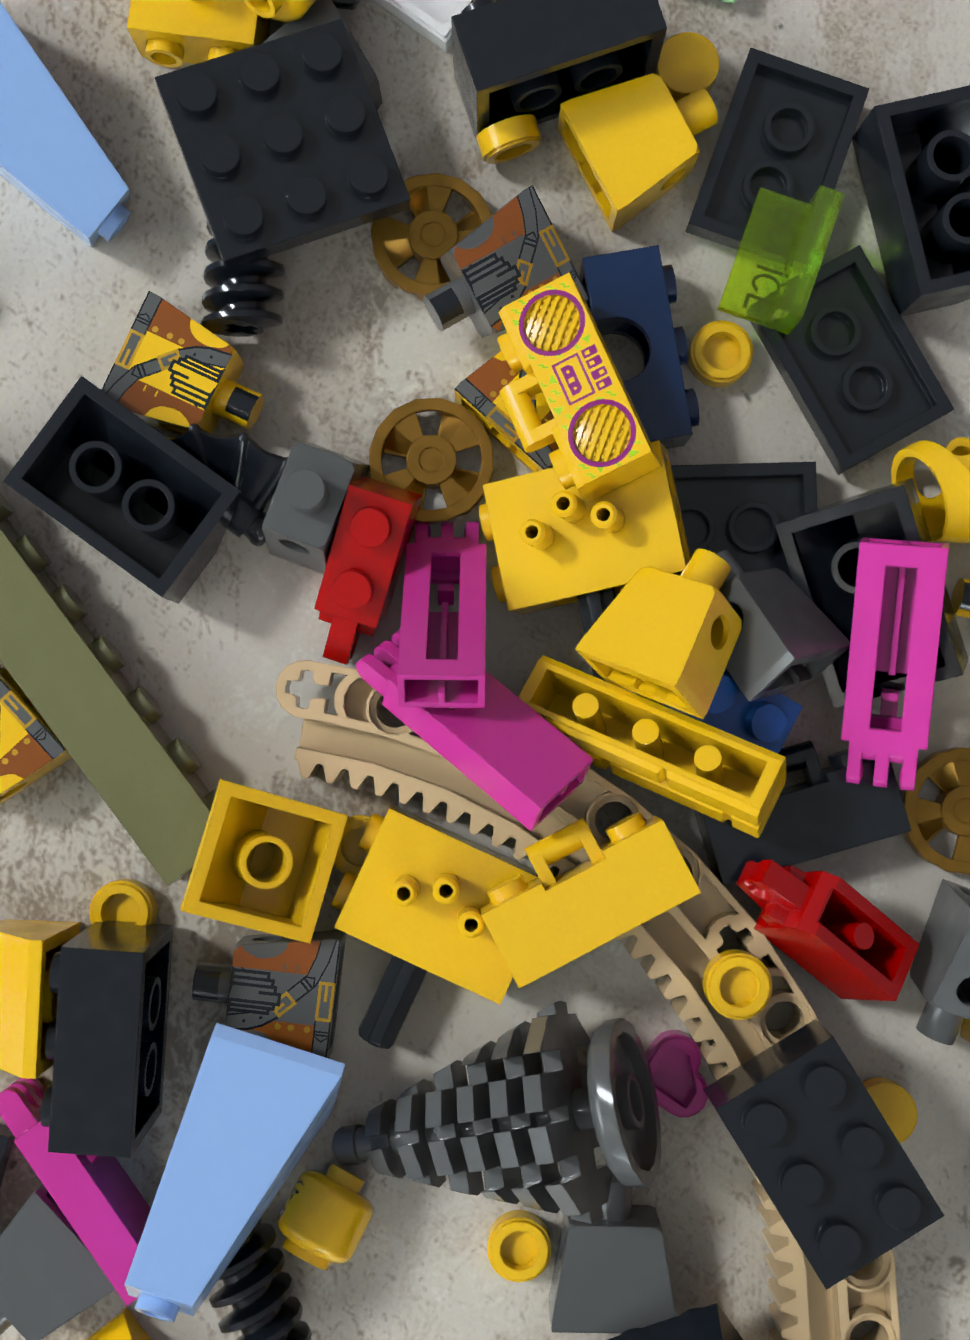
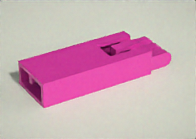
[397,521,486,708]
[841,537,950,791]
[356,630,594,831]
[0,1078,151,1306]

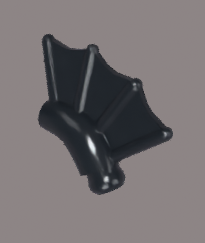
[167,423,288,546]

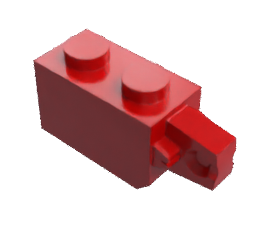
[314,476,423,665]
[736,860,920,1001]

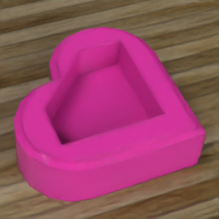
[645,1030,708,1117]

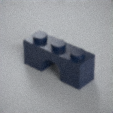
[579,245,700,449]

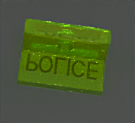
[717,185,845,335]

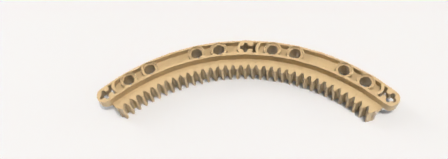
[276,660,901,1340]

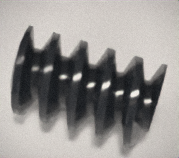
[200,222,286,337]
[209,1218,312,1340]

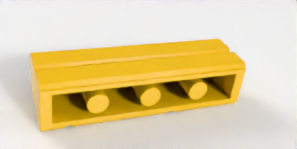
[518,655,786,838]

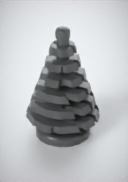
[332,1001,661,1224]

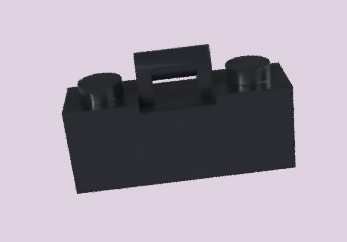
[694,740,912,885]

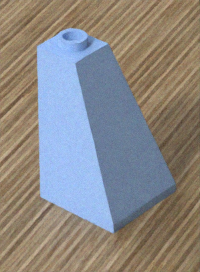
[0,2,132,247]
[124,1023,345,1322]

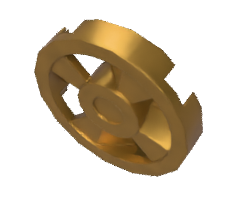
[370,173,492,301]
[369,398,494,524]
[902,747,970,874]

